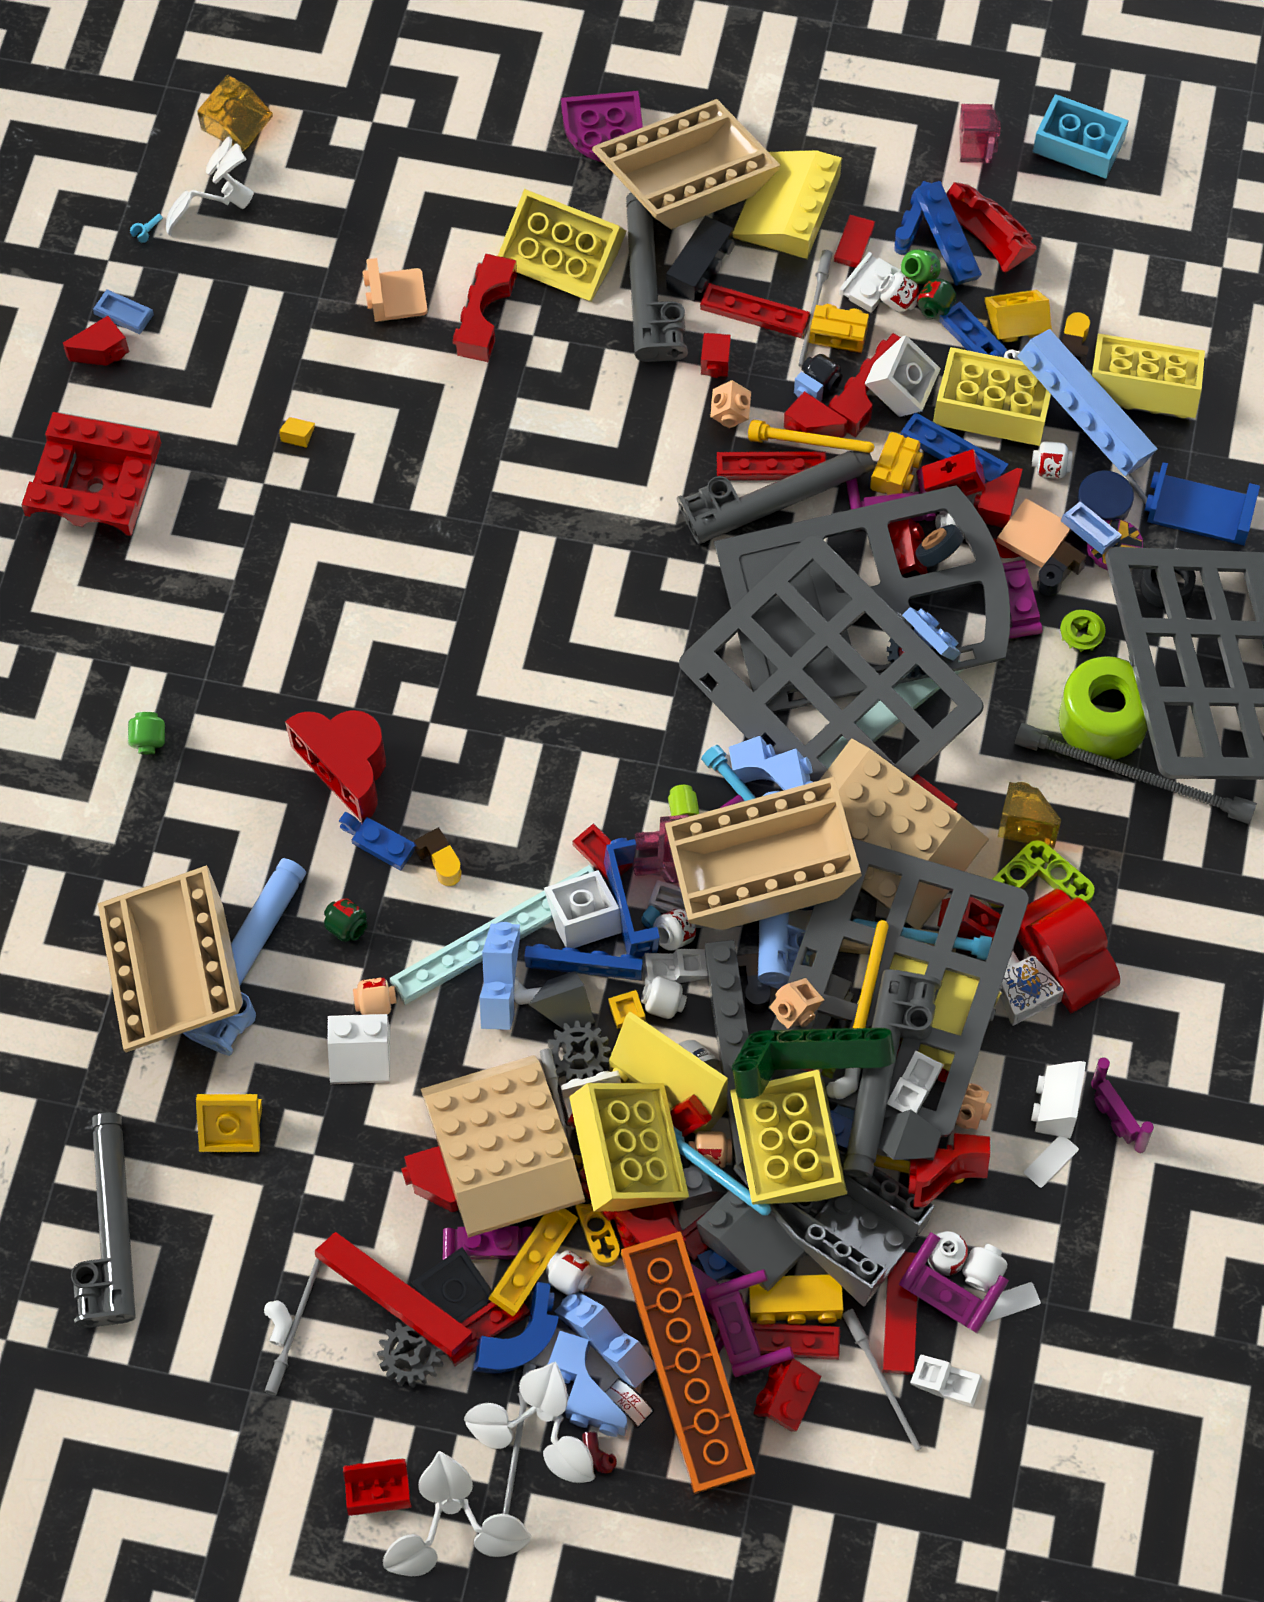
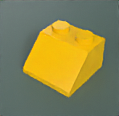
[985,290,1052,342]

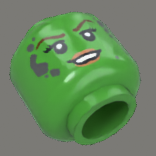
[901,249,941,285]

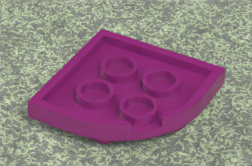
[561,91,643,162]

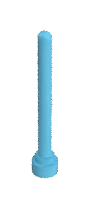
[701,745,756,801]
[853,919,992,960]
[673,1126,771,1216]

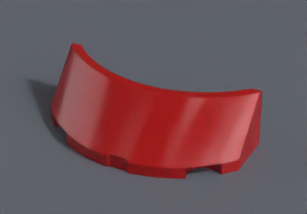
[946,182,1036,273]

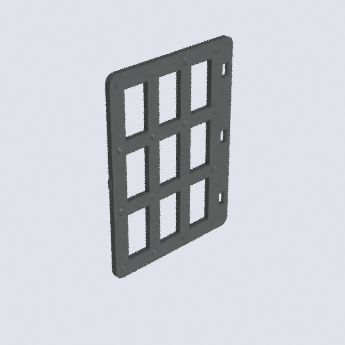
[679,535,984,782]
[1105,547,1264,780]
[770,838,1029,1137]

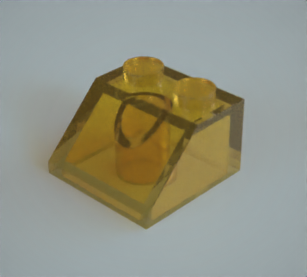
[197,75,273,152]
[998,782,1061,849]

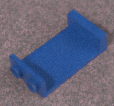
[1145,462,1260,546]
[604,838,660,959]

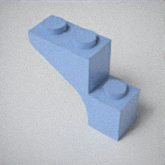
[729,736,813,790]
[479,922,520,1030]
[554,1292,656,1388]
[548,1331,627,1437]

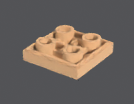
[996,498,1071,568]

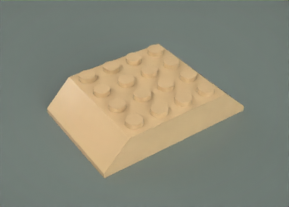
[592,99,780,229]
[819,738,989,929]
[665,777,862,930]
[97,865,243,1052]
[421,1055,585,1238]

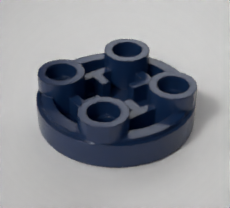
[1078,471,1134,521]

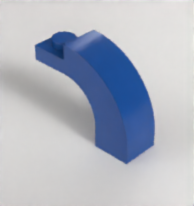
[473,1282,559,1373]

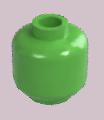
[128,712,165,755]

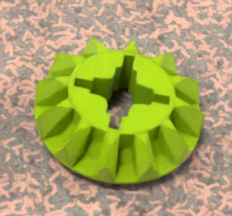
[1060,610,1105,652]

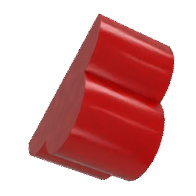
[285,710,386,823]
[1017,888,1120,1014]

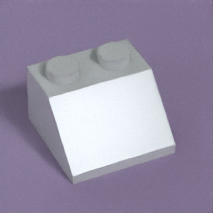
[865,335,941,417]
[544,870,622,948]
[328,1014,390,1084]
[1031,1061,1086,1139]

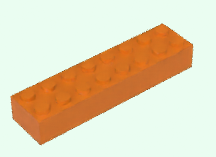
[621,1231,755,1494]

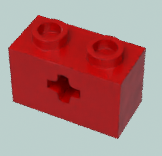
[922,449,986,496]

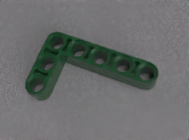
[732,1028,896,1099]

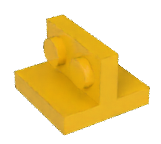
[196,1094,262,1152]

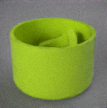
[1058,656,1148,760]

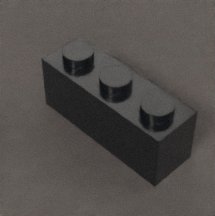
[666,215,735,301]

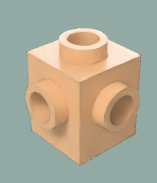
[711,380,751,428]
[770,978,824,1029]
[956,1083,992,1129]

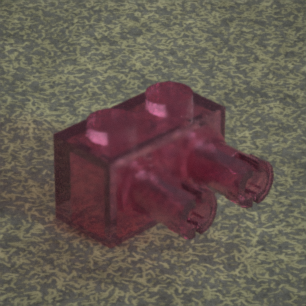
[633,814,689,884]

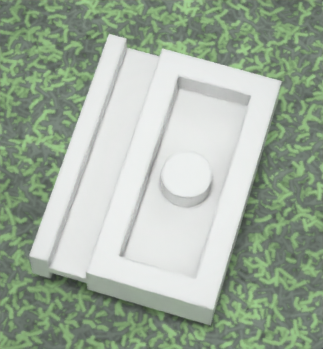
[839,252,901,313]

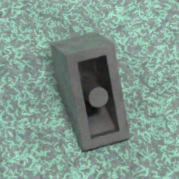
[680,1164,737,1211]

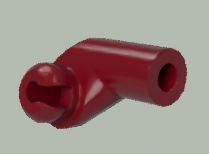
[582,1432,617,1473]

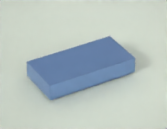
[93,289,154,335]
[1061,502,1122,555]

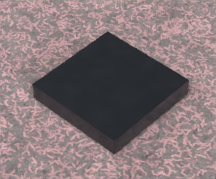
[411,1247,493,1323]

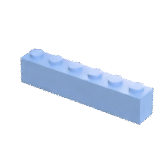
[1017,329,1157,476]

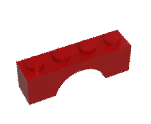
[453,253,517,362]
[828,333,901,438]
[579,1169,686,1247]

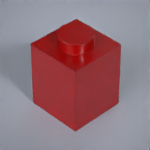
[701,333,731,377]

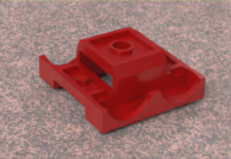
[21,412,161,536]

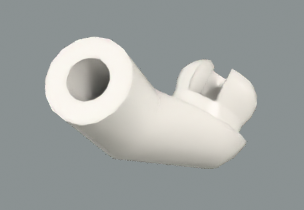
[514,976,542,1005]
[264,1300,293,1347]

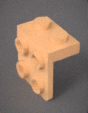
[363,258,427,322]

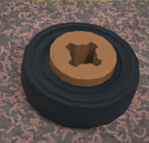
[916,524,963,567]

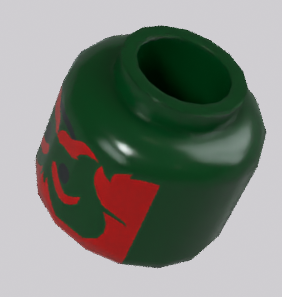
[917,279,956,319]
[324,898,368,942]

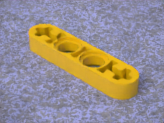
[573,1155,620,1267]

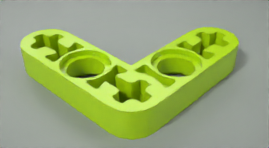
[987,840,1095,908]

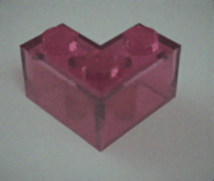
[959,104,1000,163]

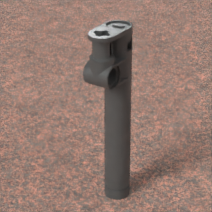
[626,193,688,362]
[677,450,875,544]
[843,969,942,1179]
[71,1112,136,1328]

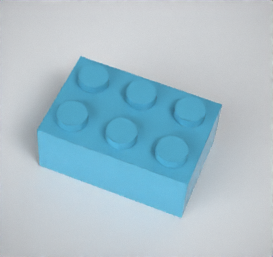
[1033,94,1129,178]

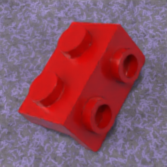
[887,518,927,575]
[754,1358,822,1432]
[343,1458,411,1516]

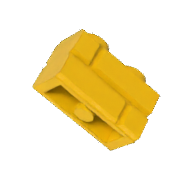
[809,304,869,353]
[870,432,924,495]

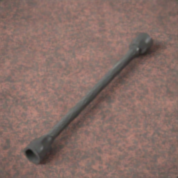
[1015,723,1257,825]

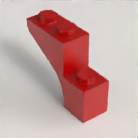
[908,1133,990,1207]

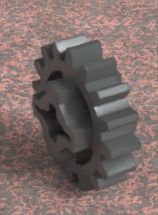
[548,1021,611,1083]
[377,1322,445,1388]

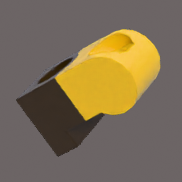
[1062,312,1090,368]
[414,827,462,886]

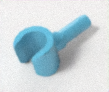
[130,214,163,243]
[642,906,661,928]

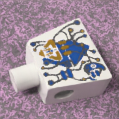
[1000,951,1064,1026]

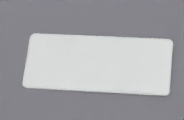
[1024,1136,1079,1188]
[981,1282,1041,1322]

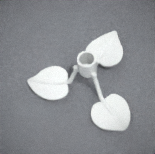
[166,136,254,236]
[464,1362,595,1483]
[383,1451,531,1576]

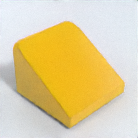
[279,417,315,448]

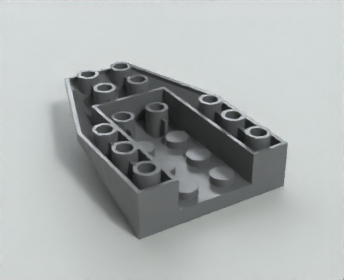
[734,1149,935,1307]

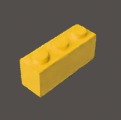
[748,1275,843,1324]

